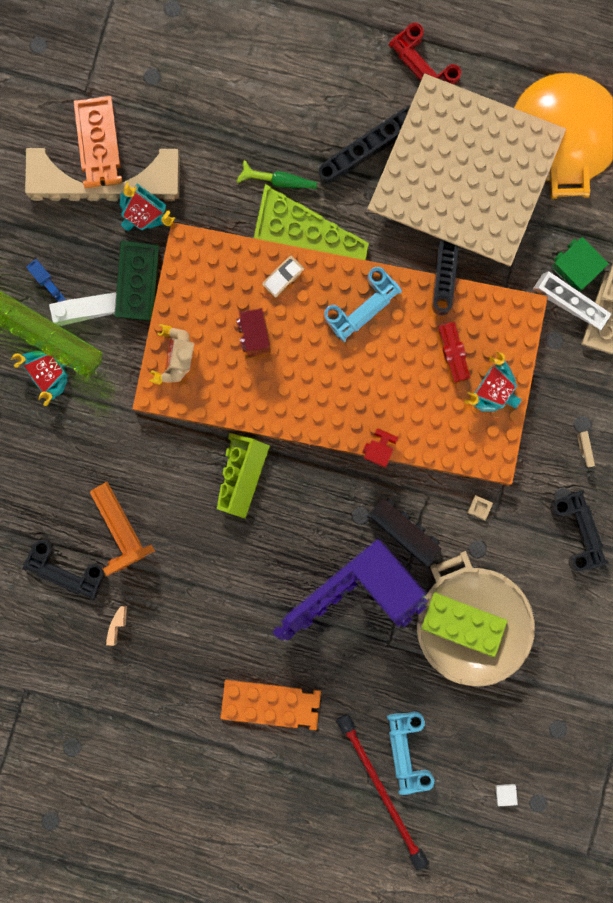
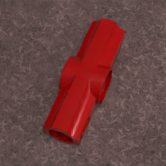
[438,322,471,383]

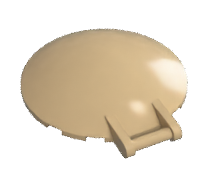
[417,551,535,686]

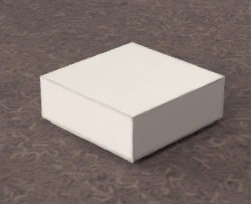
[495,784,517,806]

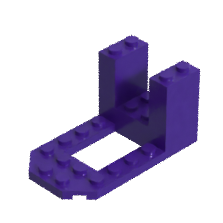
[273,539,428,641]

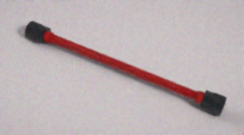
[335,713,429,871]

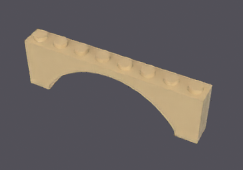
[25,148,180,201]

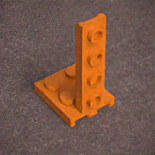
[90,482,155,576]

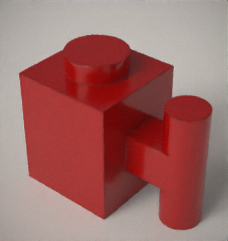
[362,428,398,468]

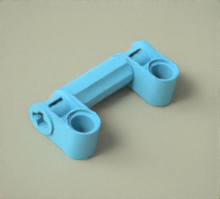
[324,267,402,343]
[386,712,434,795]

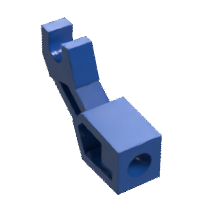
[26,259,66,302]

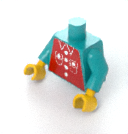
[120,182,176,231]
[10,351,72,406]
[464,351,522,412]

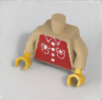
[149,324,194,385]

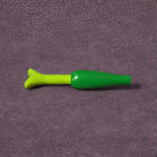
[237,160,318,189]

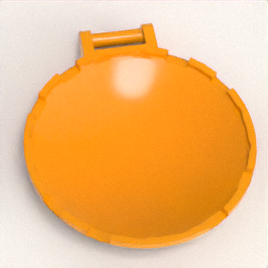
[514,73,613,199]

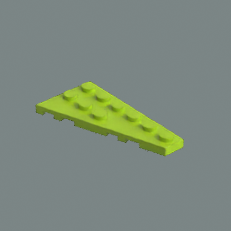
[254,184,369,260]

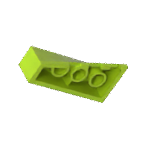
[217,433,270,518]

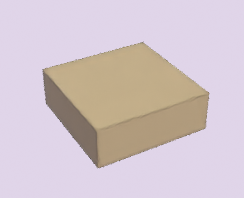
[467,495,493,521]

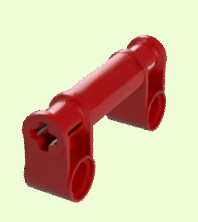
[388,22,461,86]

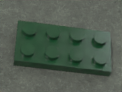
[114,241,159,321]

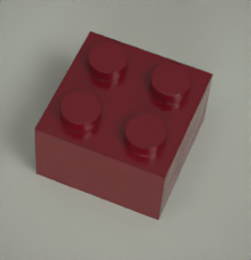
[236,308,271,357]

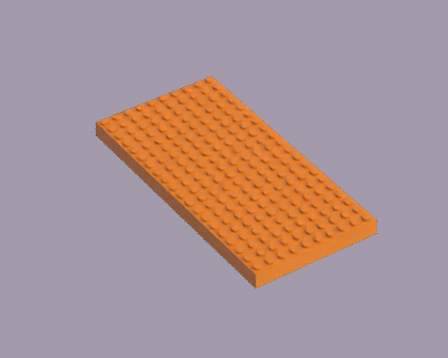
[132,223,548,485]

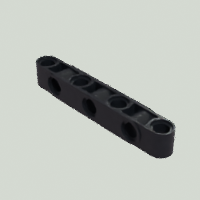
[319,105,411,184]

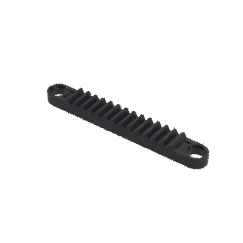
[432,238,459,316]

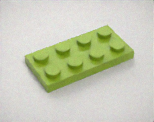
[421,592,508,657]

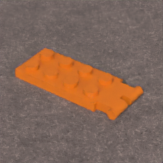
[74,96,123,188]
[221,680,321,730]

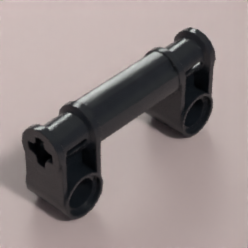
[550,490,609,571]
[22,539,105,601]

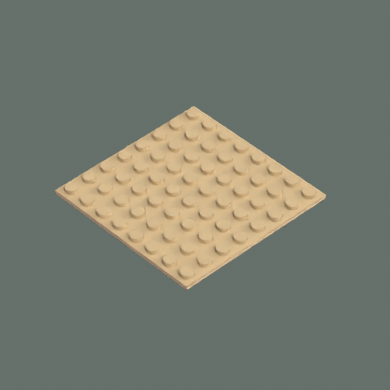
[367,73,566,267]

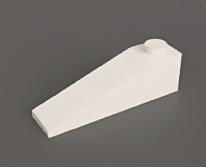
[533,272,611,330]
[49,293,116,327]

